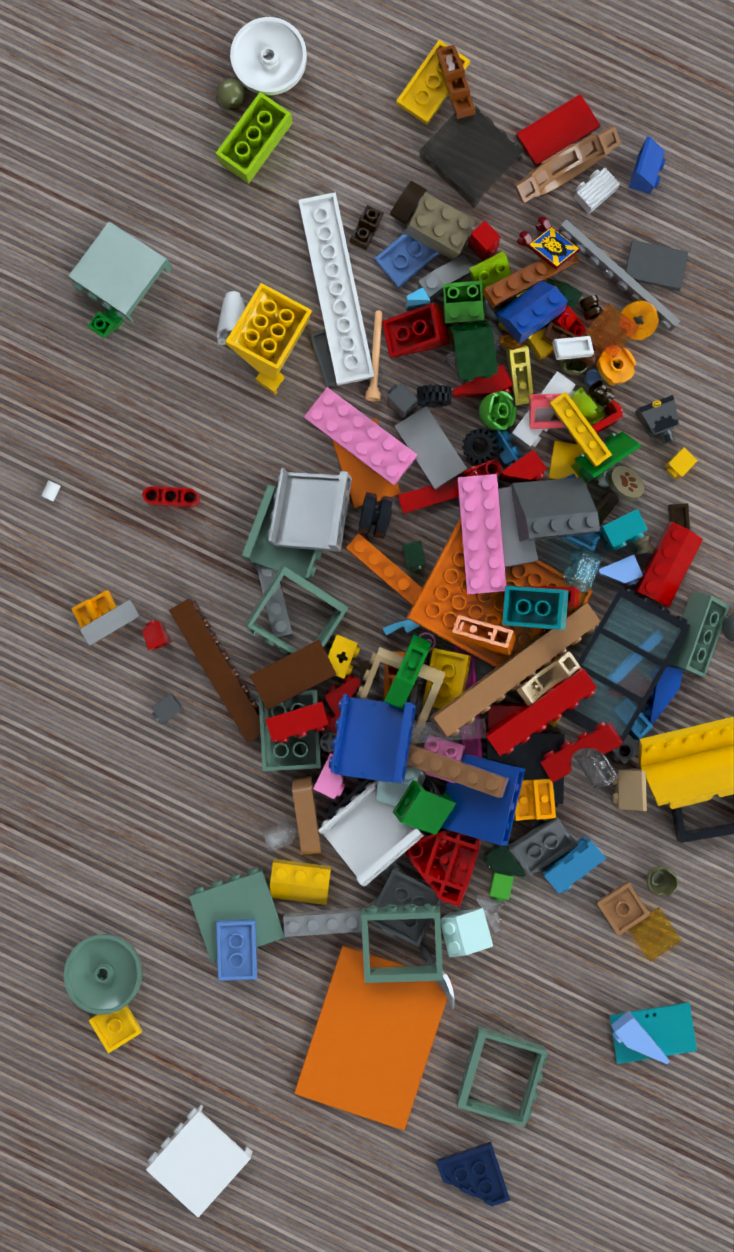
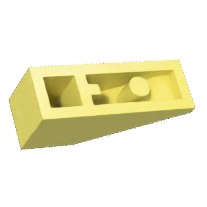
[505,341,533,406]

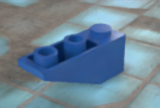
[644,665,683,723]

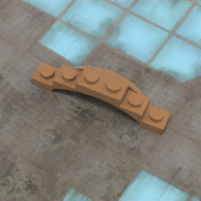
[514,125,621,203]

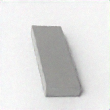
[79,600,140,646]

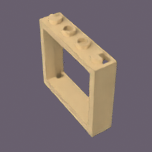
[357,647,445,745]

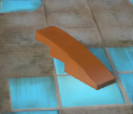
[436,45,476,119]

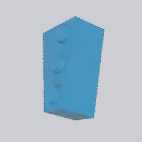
[542,835,607,894]

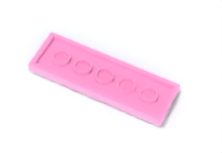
[304,387,418,486]
[458,474,506,595]

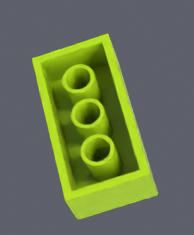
[215,92,293,184]

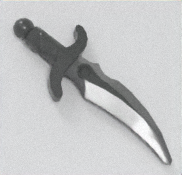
[410,657,429,714]
[418,941,455,1009]

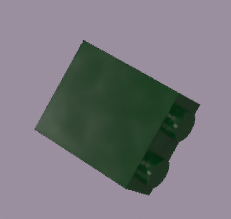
[448,320,498,382]

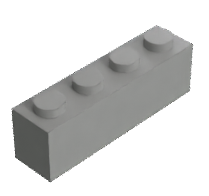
[283,907,362,937]

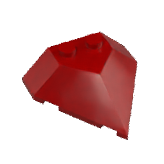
[404,830,481,907]

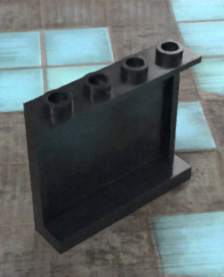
[486,731,565,807]

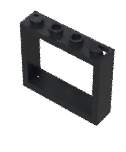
[671,807,734,843]

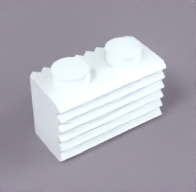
[574,167,620,214]

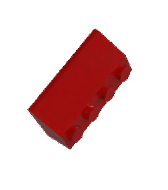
[634,522,703,608]

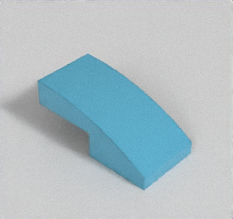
[383,620,419,636]

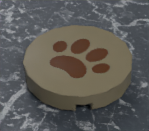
[608,466,644,501]

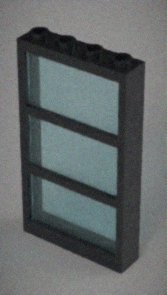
[562,588,690,749]

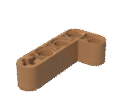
[292,775,322,855]

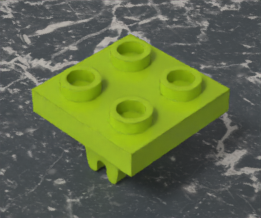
[469,251,512,301]

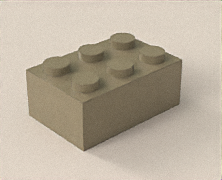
[404,192,476,260]

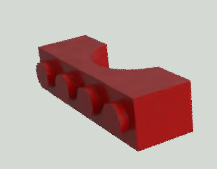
[540,721,623,783]

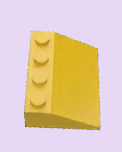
[225,283,312,380]

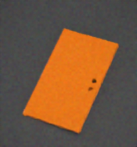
[332,418,401,509]

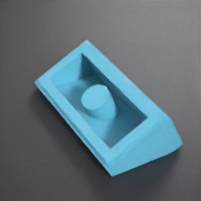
[405,288,430,310]

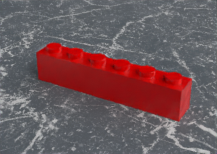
[485,667,597,756]

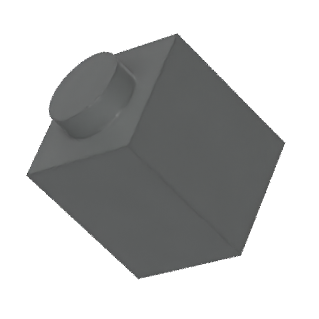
[152,694,184,723]

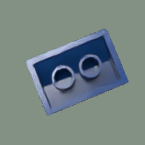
[495,281,568,344]

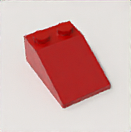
[382,303,450,358]

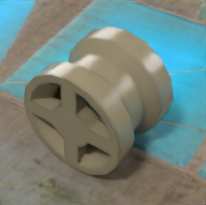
[632,535,655,556]

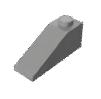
[418,255,473,302]

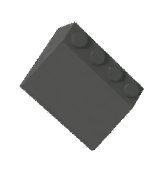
[511,477,600,542]

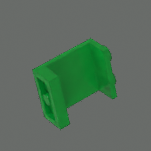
[393,780,456,835]

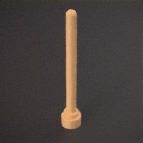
[365,310,382,401]

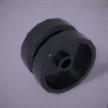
[357,492,393,539]

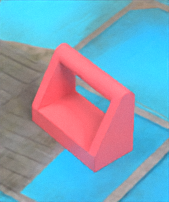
[529,393,566,429]

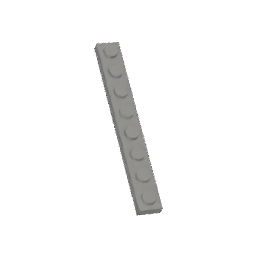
[559,219,680,331]

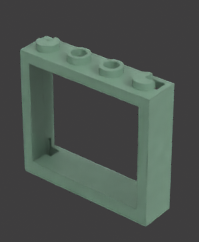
[244,565,349,655]
[361,904,443,983]
[456,1026,548,1127]

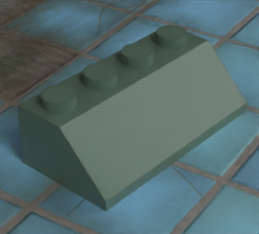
[668,591,730,678]

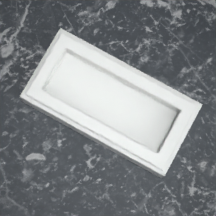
[552,336,594,360]

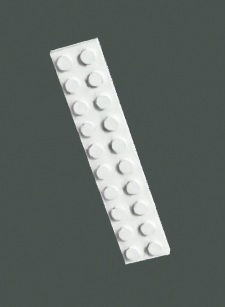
[299,192,374,386]

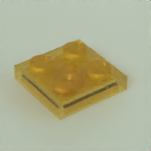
[628,907,682,962]

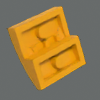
[71,590,117,628]
[514,778,556,821]

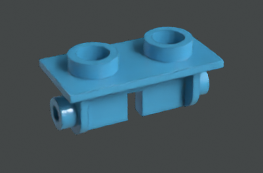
[492,429,521,467]

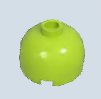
[571,387,605,425]

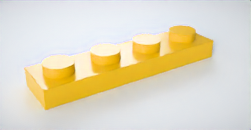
[549,391,612,467]

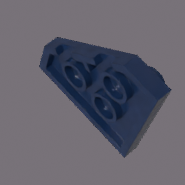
[436,1142,510,1206]

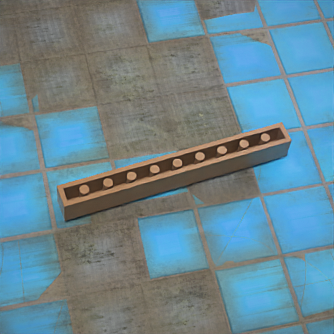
[430,603,601,737]

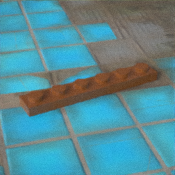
[482,254,580,308]

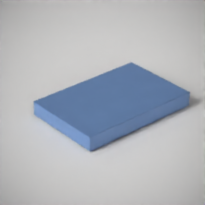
[374,233,440,289]
[216,919,258,981]

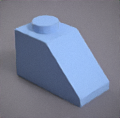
[595,555,643,586]

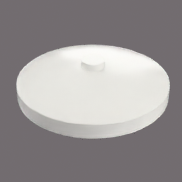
[230,17,307,95]

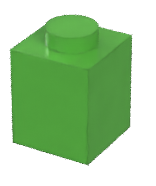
[488,870,514,902]

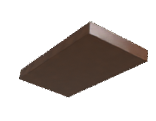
[250,640,337,710]

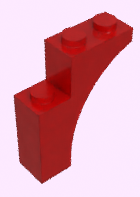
[322,675,361,739]

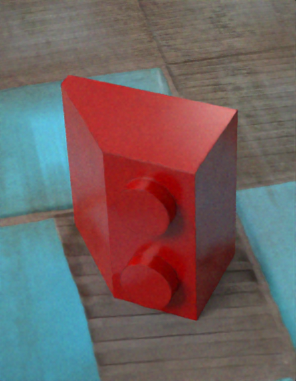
[498,450,547,483]

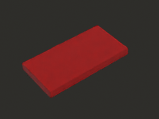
[516,94,601,167]

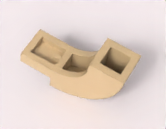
[517,651,580,706]

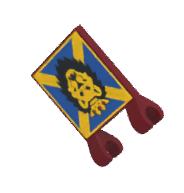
[517,216,580,270]

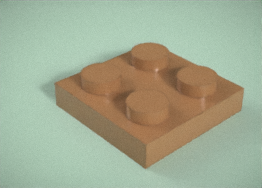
[596,881,650,936]

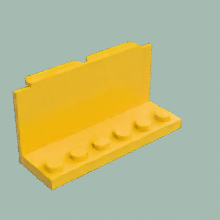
[638,717,734,809]

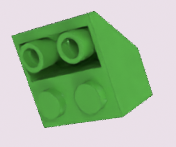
[443,281,484,325]

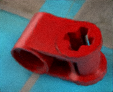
[462,460,501,477]

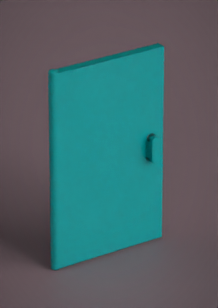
[609,1002,698,1064]

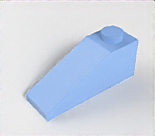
[611,1011,670,1064]

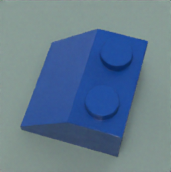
[628,136,666,194]

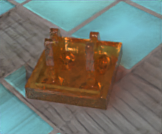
[584,303,639,358]

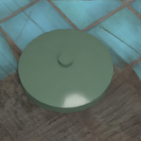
[64,934,143,1015]

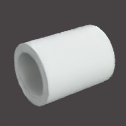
[41,480,61,502]

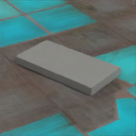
[394,406,467,490]
[498,487,538,567]

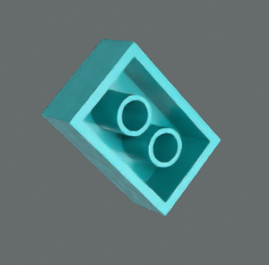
[502,586,569,630]

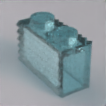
[564,546,603,594]

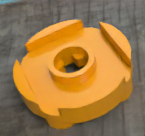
[619,300,659,340]
[596,346,636,386]

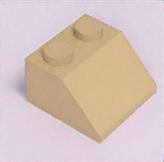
[612,768,647,811]

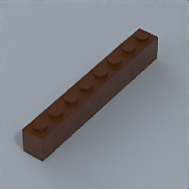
[169,598,261,743]

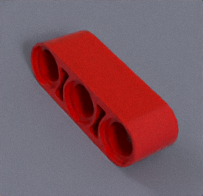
[142,486,200,508]

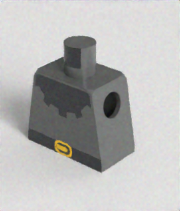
[635,395,679,444]

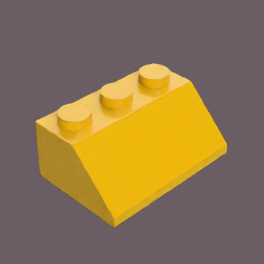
[270,859,331,905]

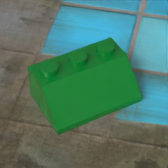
[571,431,641,484]

